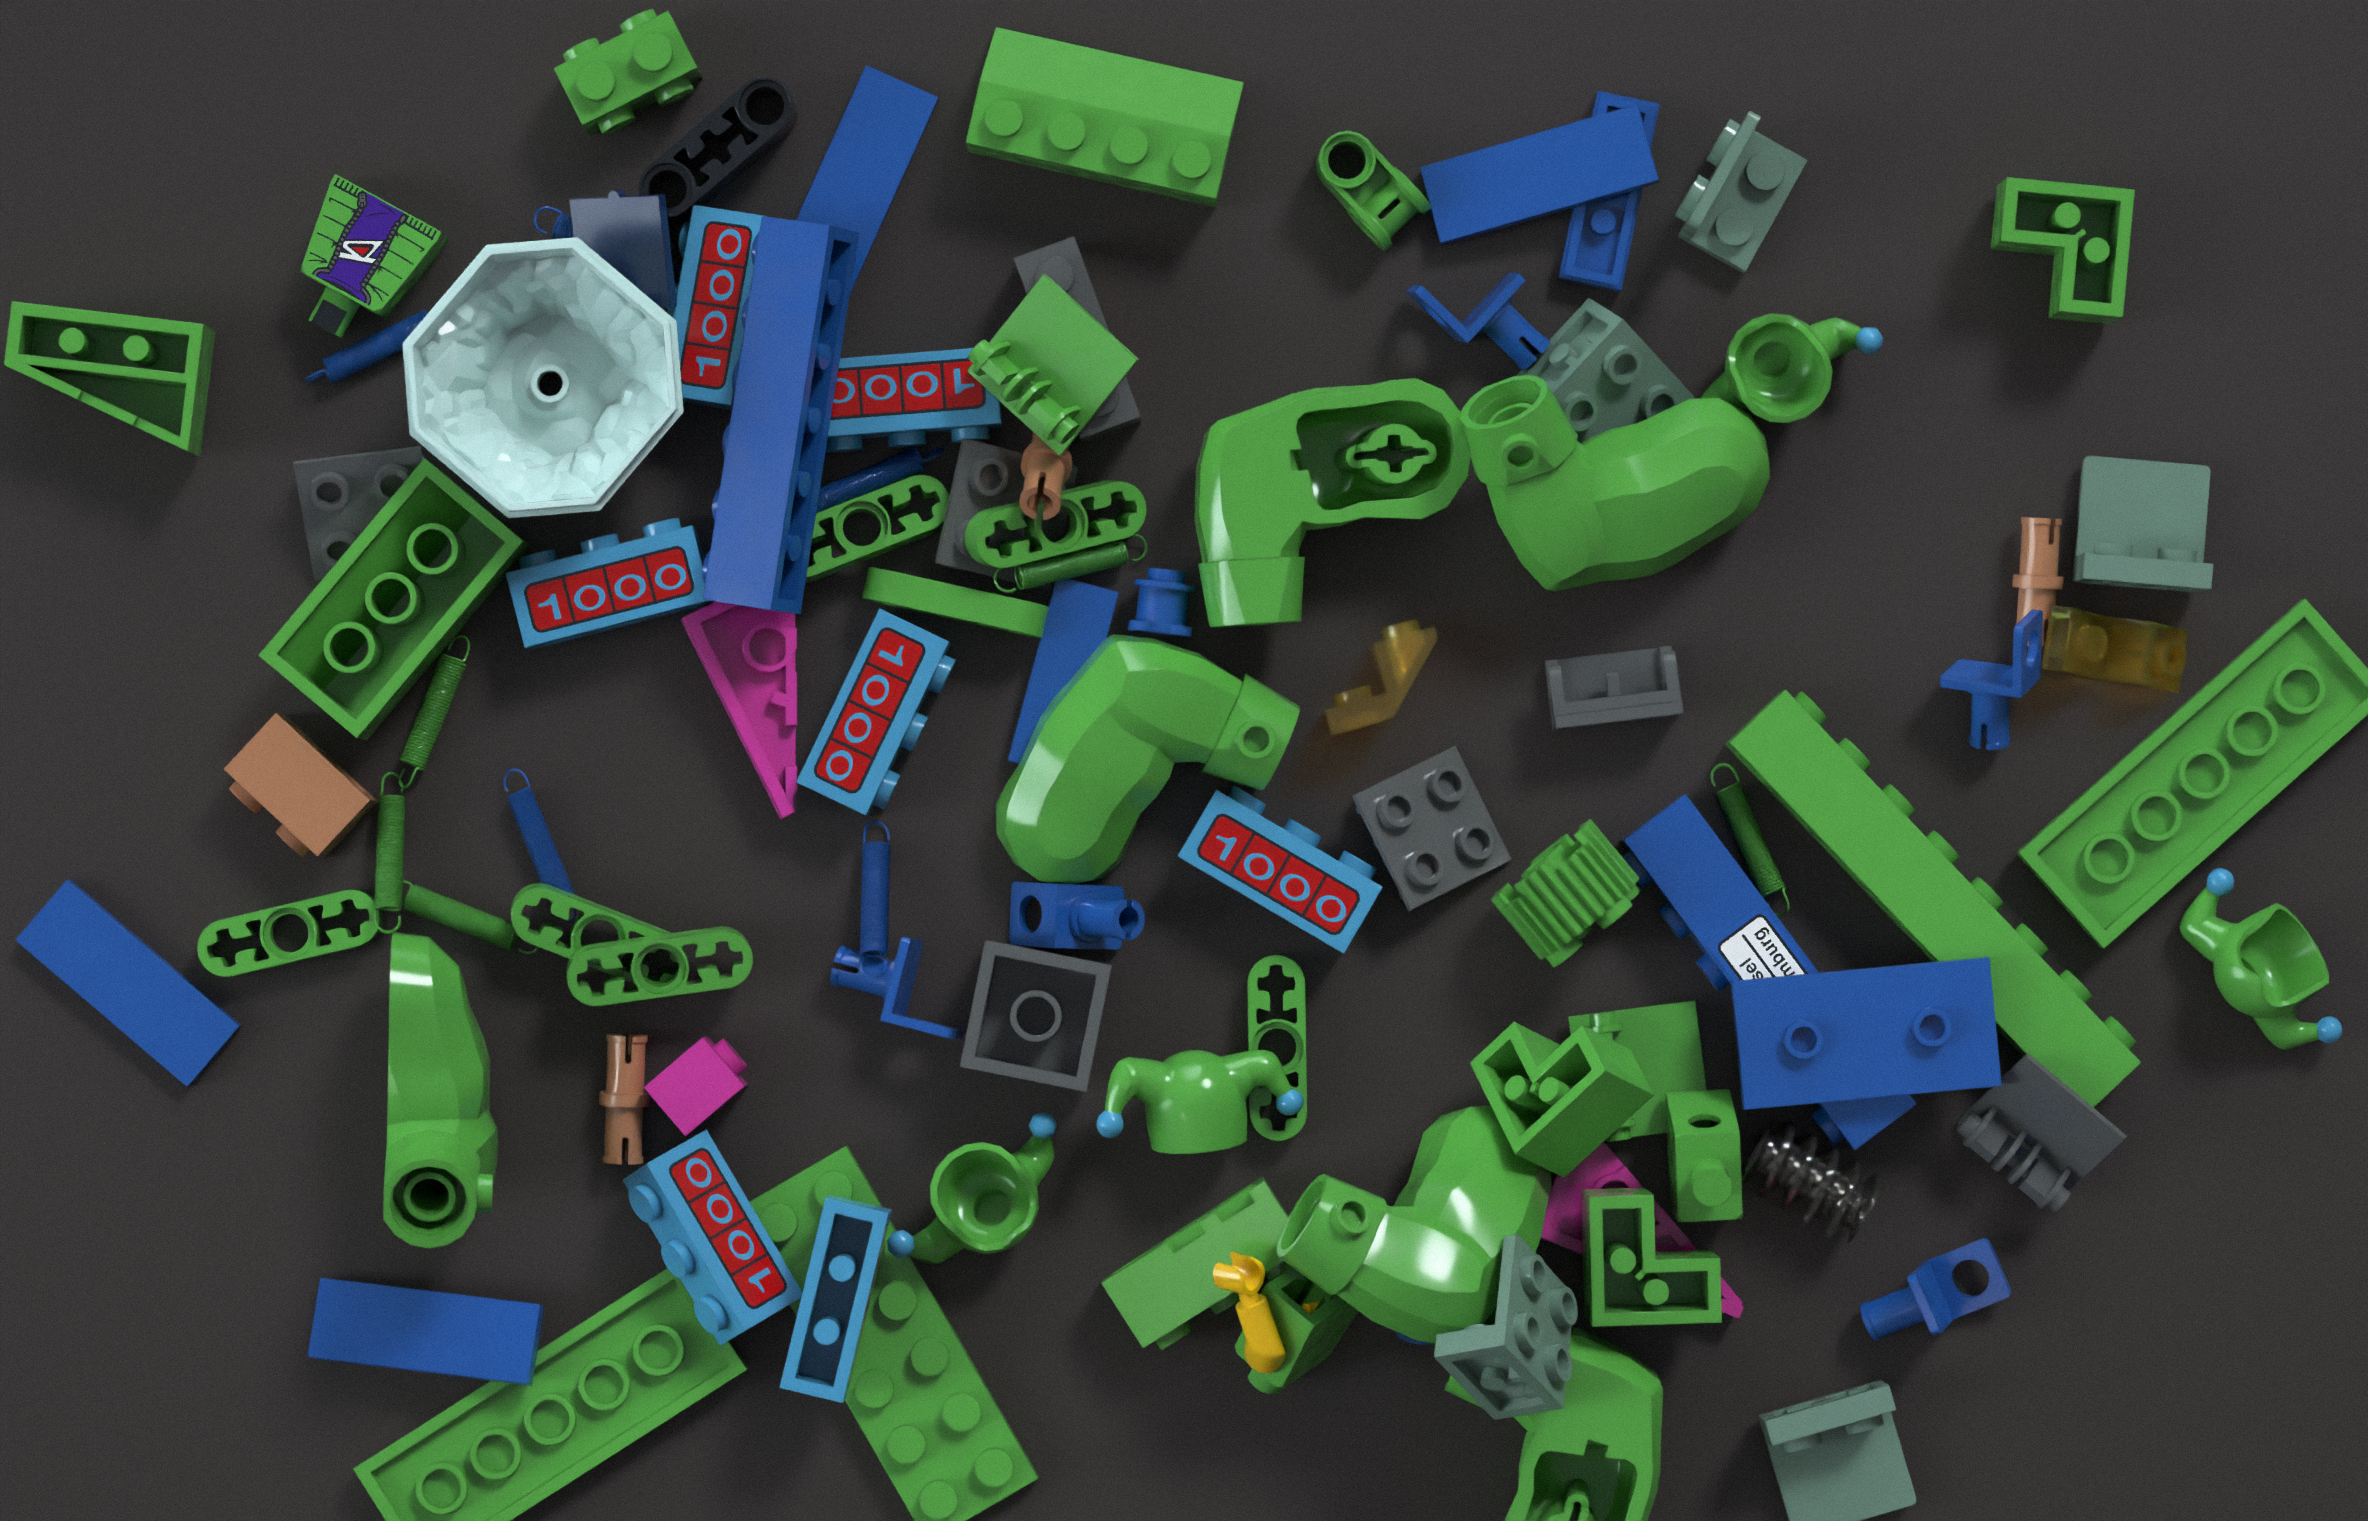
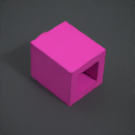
[644,1036,749,1136]

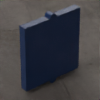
[569,189,677,308]

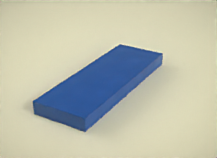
[796,65,939,299]
[1420,104,1660,246]
[16,879,242,1087]
[307,1278,544,1386]

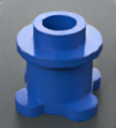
[1128,568,1197,638]

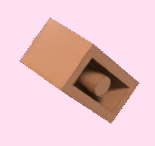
[224,713,378,858]

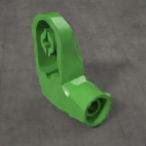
[1460,375,1770,591]
[1194,378,1471,628]
[996,634,1300,884]
[383,932,498,1249]
[1277,1105,1552,1344]
[1444,1308,1663,1521]

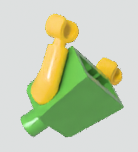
[1213,1251,1359,1394]

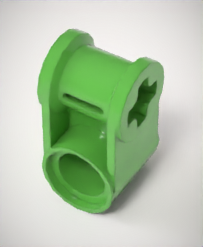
[1315,131,1432,252]

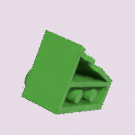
[4,301,216,457]
[1101,1176,1292,1350]

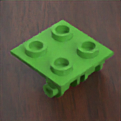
[967,274,1139,456]
[1568,1000,1711,1142]

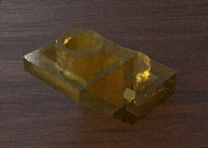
[2041,605,2188,693]
[1323,619,1438,737]

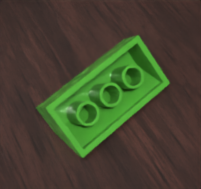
[966,27,1244,207]
[258,458,531,740]

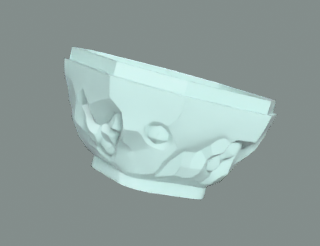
[402,237,684,518]

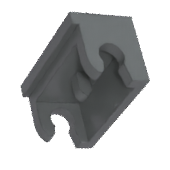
[1544,645,1684,731]

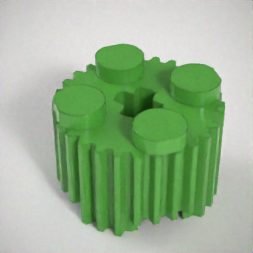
[1491,819,1641,967]

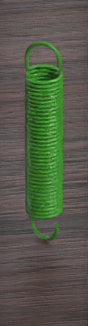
[994,534,1147,593]
[399,635,470,789]
[1710,763,1789,917]
[373,772,406,934]
[403,880,539,954]

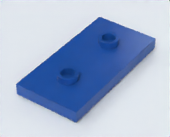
[1730,957,2002,1110]

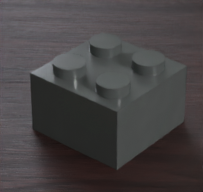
[960,940,1113,1092]

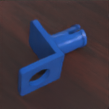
[1405,272,1550,370]
[1940,609,2043,750]
[1009,881,1145,950]
[830,937,964,1040]
[1860,1238,2012,1341]

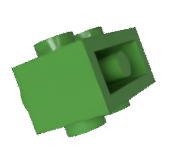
[554,9,703,135]

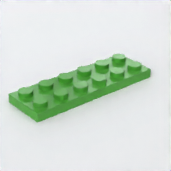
[2016,599,2368,949]
[750,1145,1039,1521]
[353,1268,748,1521]

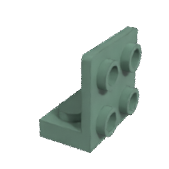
[1675,111,1808,274]
[1516,298,1695,443]
[2072,456,2214,593]
[1434,1234,1578,1420]
[1758,1380,1916,1521]

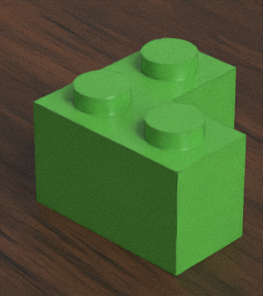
[1991,177,2135,325]
[1470,1022,1654,1178]
[1581,1187,1722,1327]

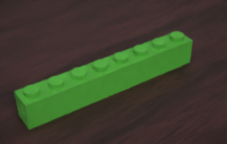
[1725,690,2141,1108]

